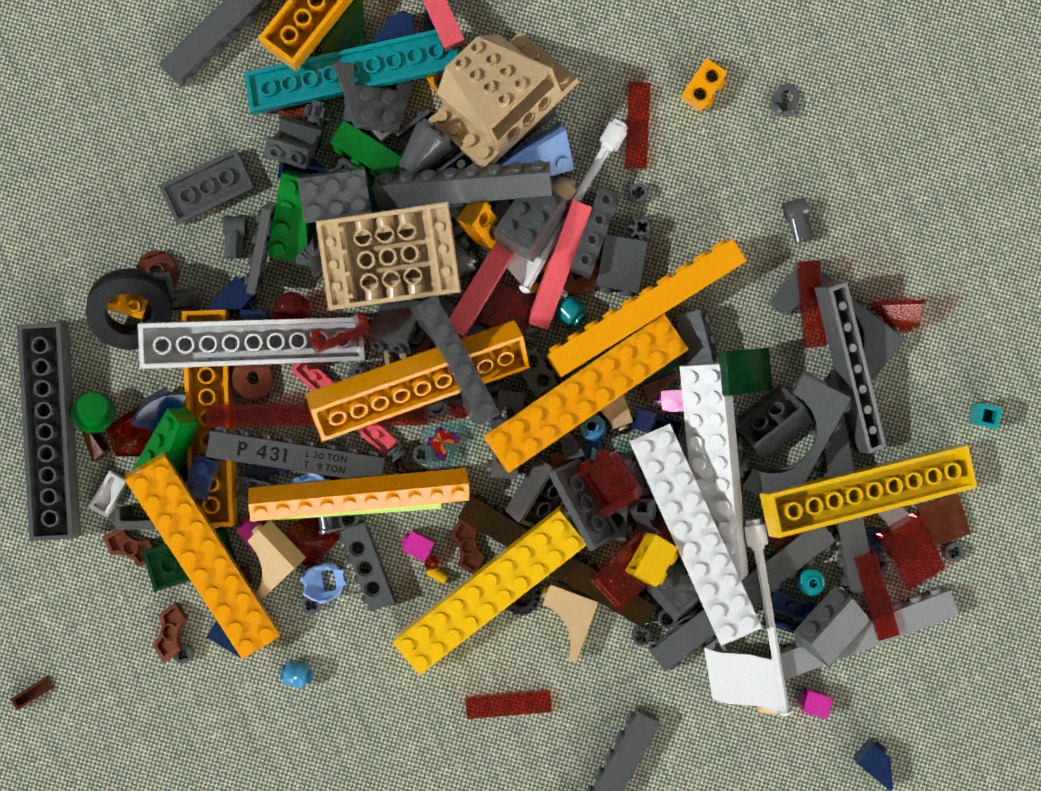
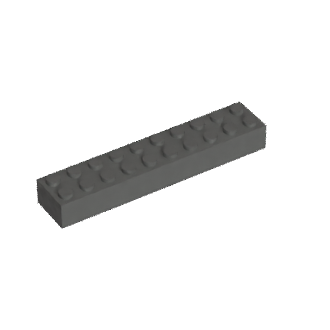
[17,322,81,541]

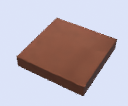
[916,493,971,547]

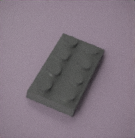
[158,149,256,225]
[244,201,276,295]
[548,458,621,551]

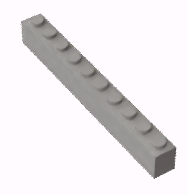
[756,586,959,680]

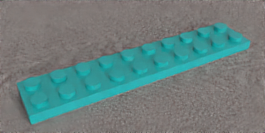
[244,30,458,115]

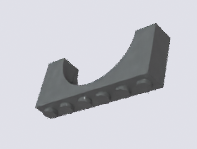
[767,261,905,380]
[410,295,500,425]
[743,370,853,496]

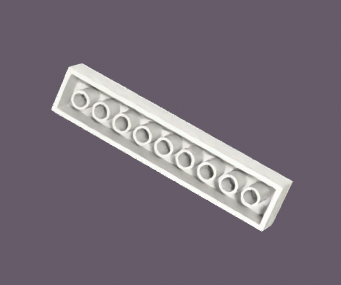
[138,317,364,369]
[680,362,749,580]
[629,424,762,646]

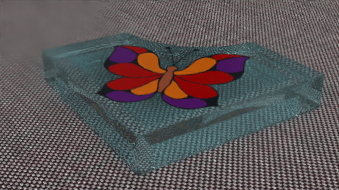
[423,423,468,470]

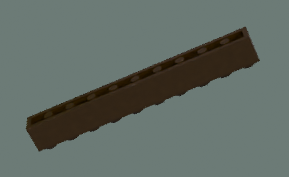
[458,493,655,628]

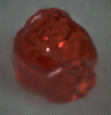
[273,292,310,320]

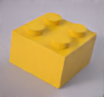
[625,533,678,587]

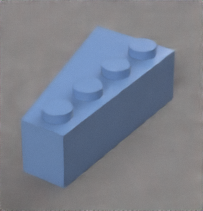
[495,121,574,176]

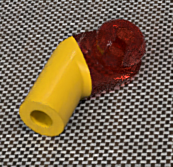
[424,555,449,584]

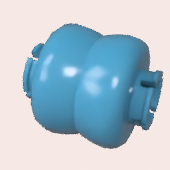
[579,414,607,442]
[280,660,313,689]

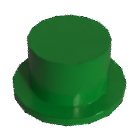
[71,392,115,434]

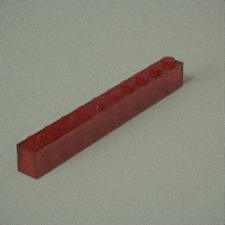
[206,404,428,427]

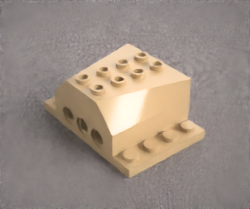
[428,32,579,167]
[316,202,461,310]

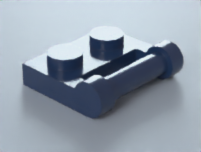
[761,590,815,634]

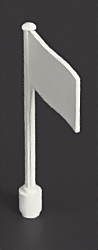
[484,119,628,293]
[704,518,792,716]

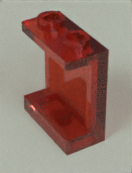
[307,312,370,354]
[575,447,644,518]

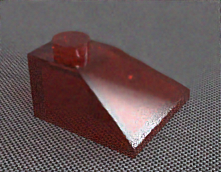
[870,300,925,332]
[106,404,157,457]
[284,517,339,568]

